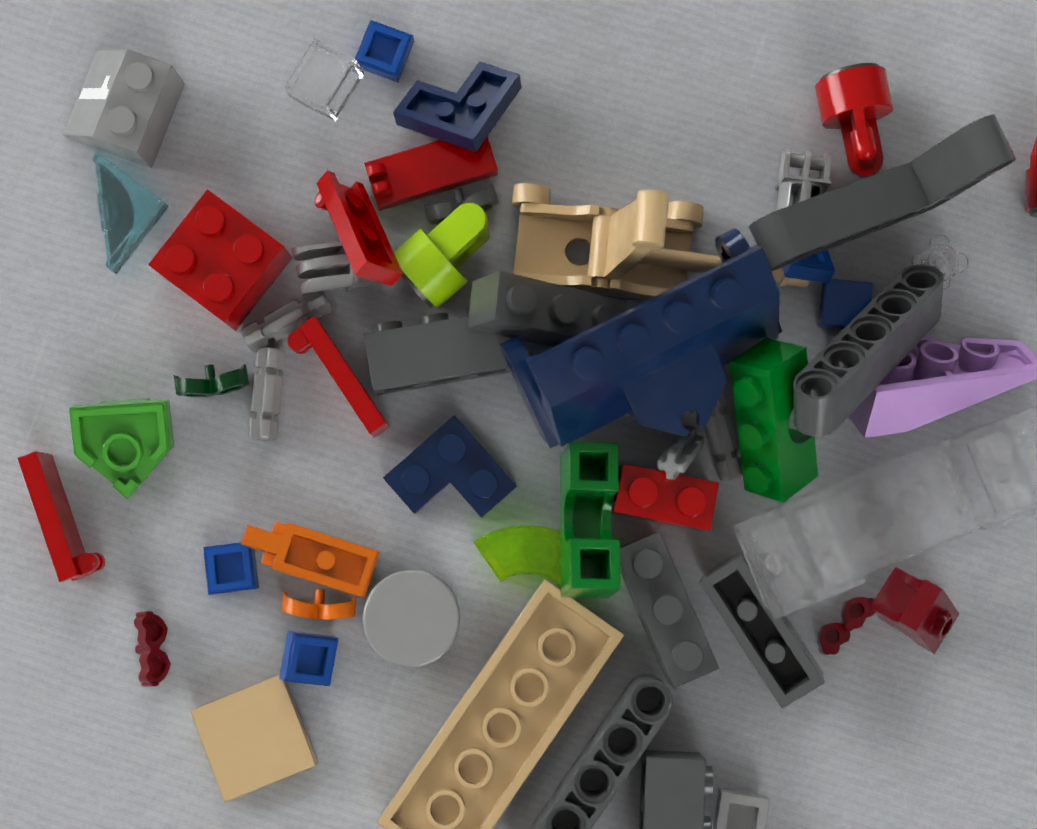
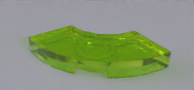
[473,525,561,589]

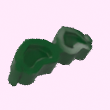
[174,364,249,397]

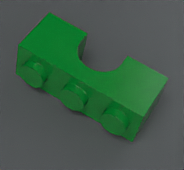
[729,338,818,503]
[560,441,621,598]

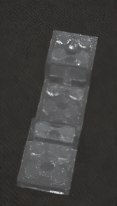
[732,405,1037,620]

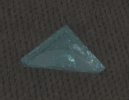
[93,153,169,274]

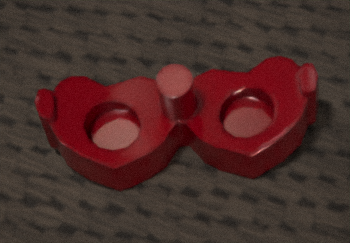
[817,597,875,655]
[134,611,171,687]

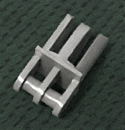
[775,147,832,211]
[292,241,381,294]

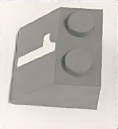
[63,49,185,168]

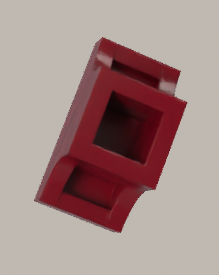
[870,567,959,654]

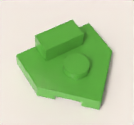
[69,398,174,499]

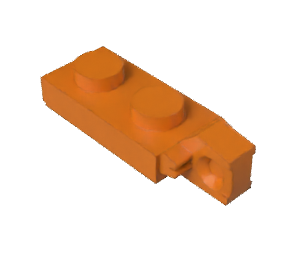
[241,522,379,598]

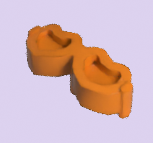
[281,588,357,620]

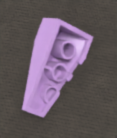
[831,334,1037,438]

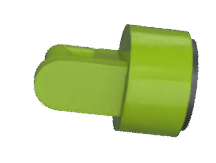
[394,203,490,308]

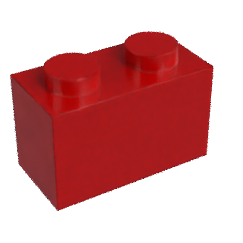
[612,464,719,531]

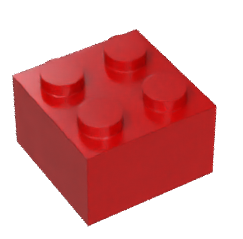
[148,189,292,331]

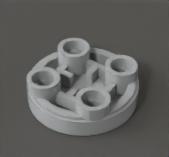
[363,570,460,668]

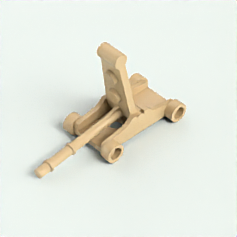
[512,183,810,301]

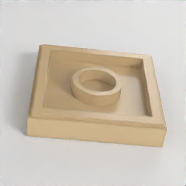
[190,674,318,803]

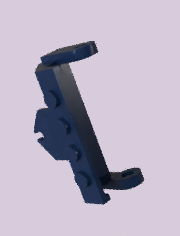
[499,228,783,448]

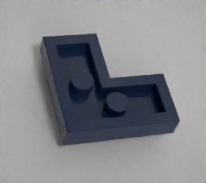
[393,61,522,152]
[383,415,517,518]

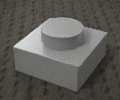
[713,788,770,829]

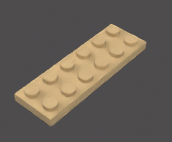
[377,579,624,829]

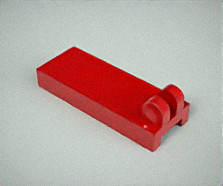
[364,136,498,211]
[315,170,403,287]
[287,316,390,438]
[18,451,105,582]

